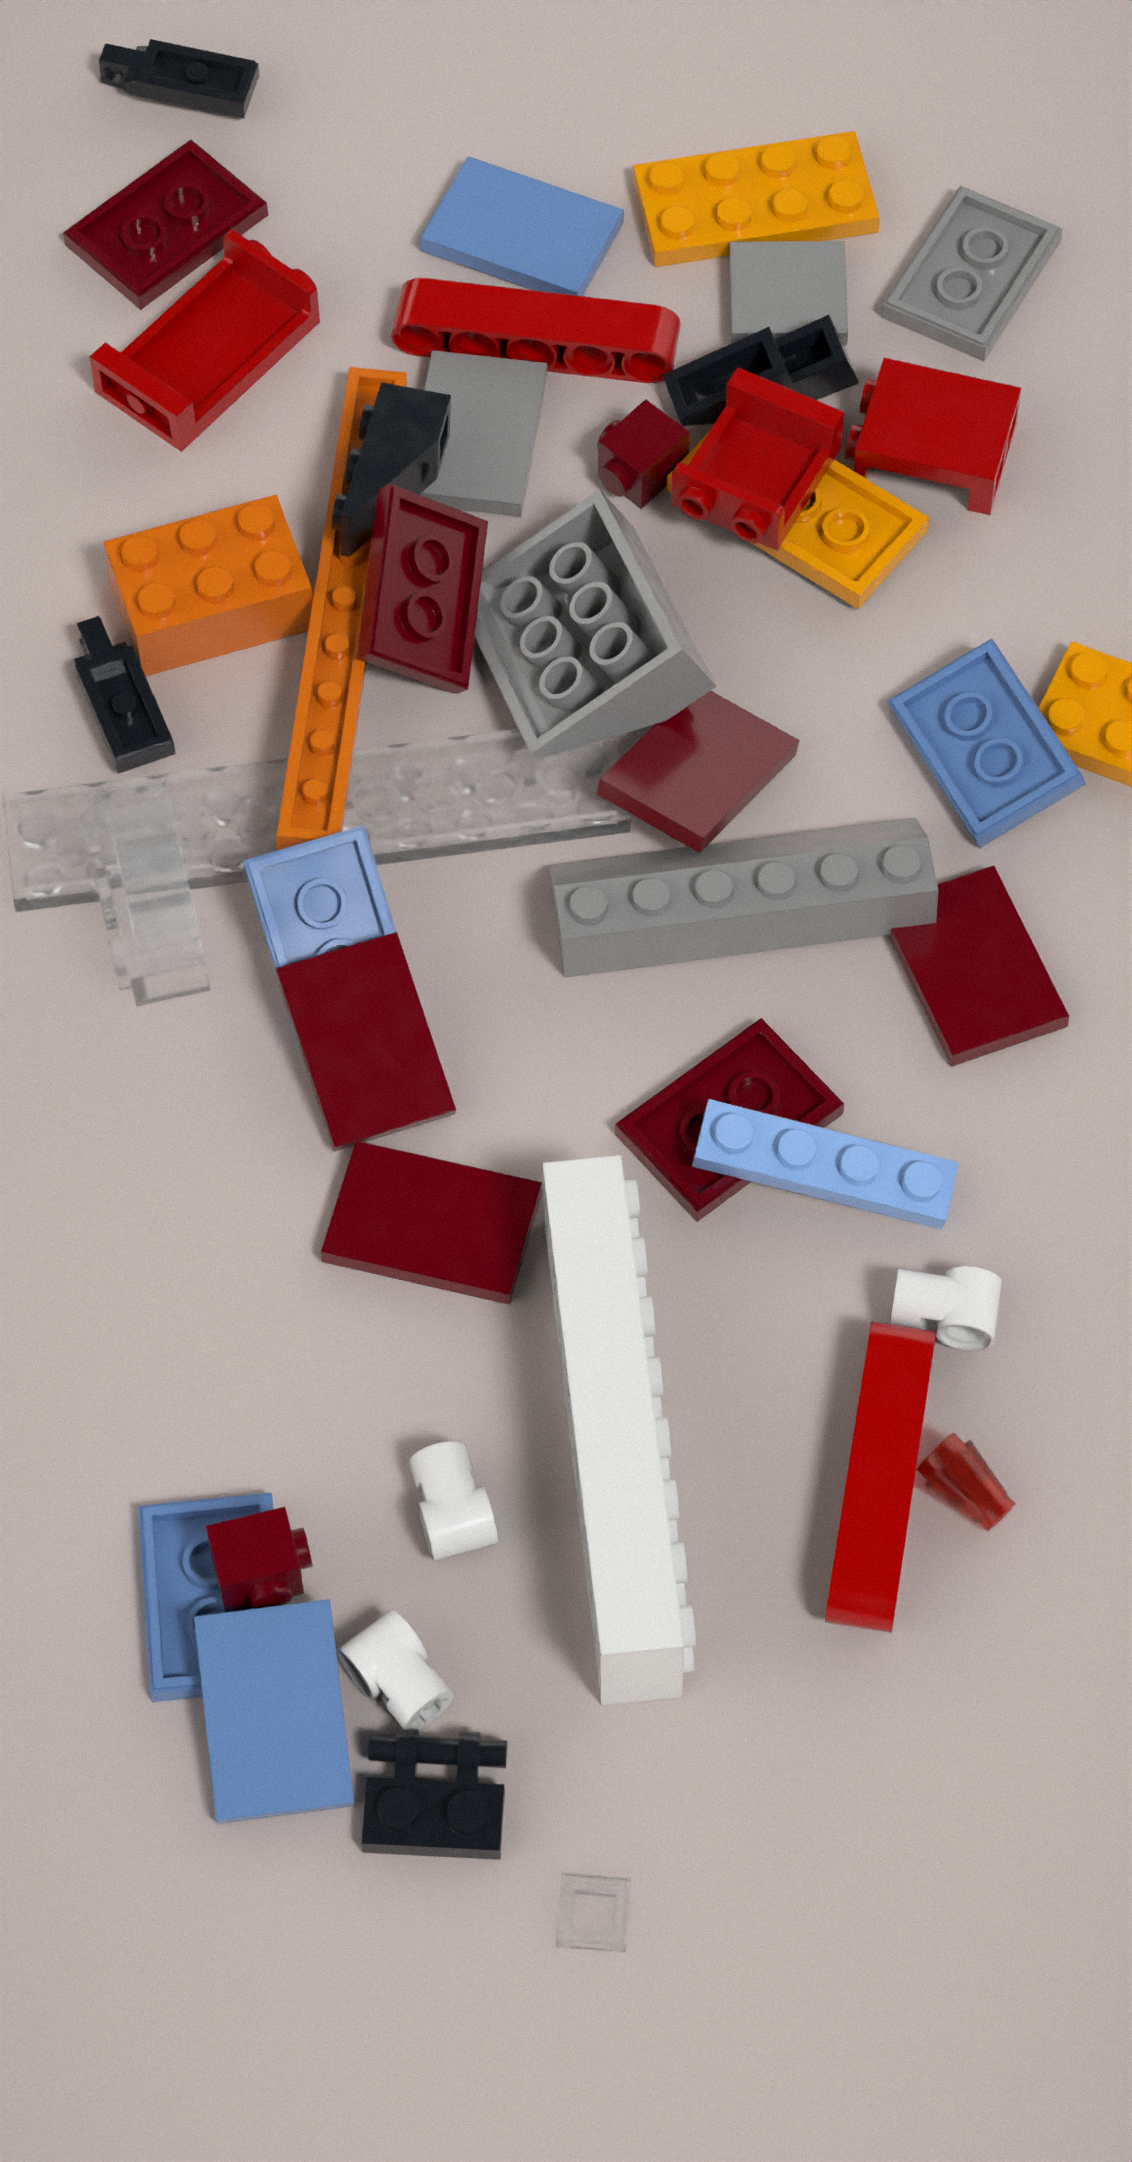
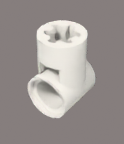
[890,1266,1003,1352]
[409,1441,498,1561]
[336,1610,454,1730]

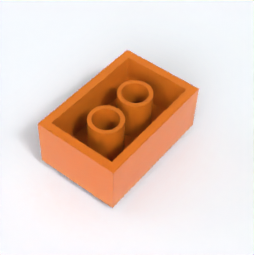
[103,494,313,676]

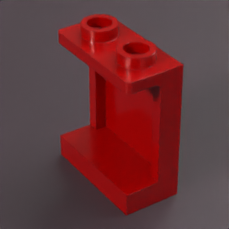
[845,357,1021,515]
[671,367,844,551]

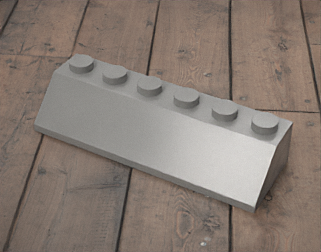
[548,817,938,978]

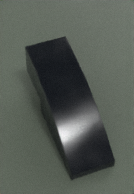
[662,315,859,426]

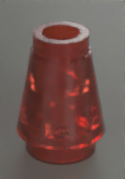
[917,1432,1016,1532]

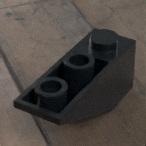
[332,382,451,557]

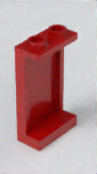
[89,230,320,452]

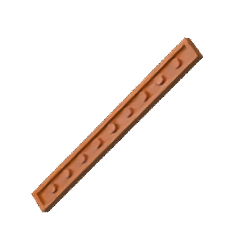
[276,367,407,851]

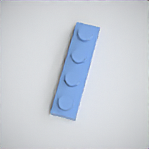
[692,1099,959,1229]

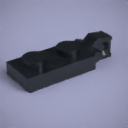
[99,39,259,118]
[74,616,175,774]

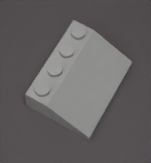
[475,489,716,760]

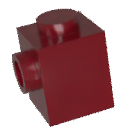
[597,399,690,509]
[206,1507,313,1612]

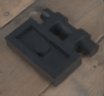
[361,1728,508,1860]

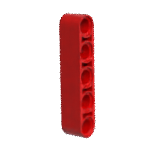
[391,278,681,383]
[825,1321,937,1633]

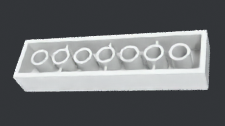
[542,1155,696,1706]

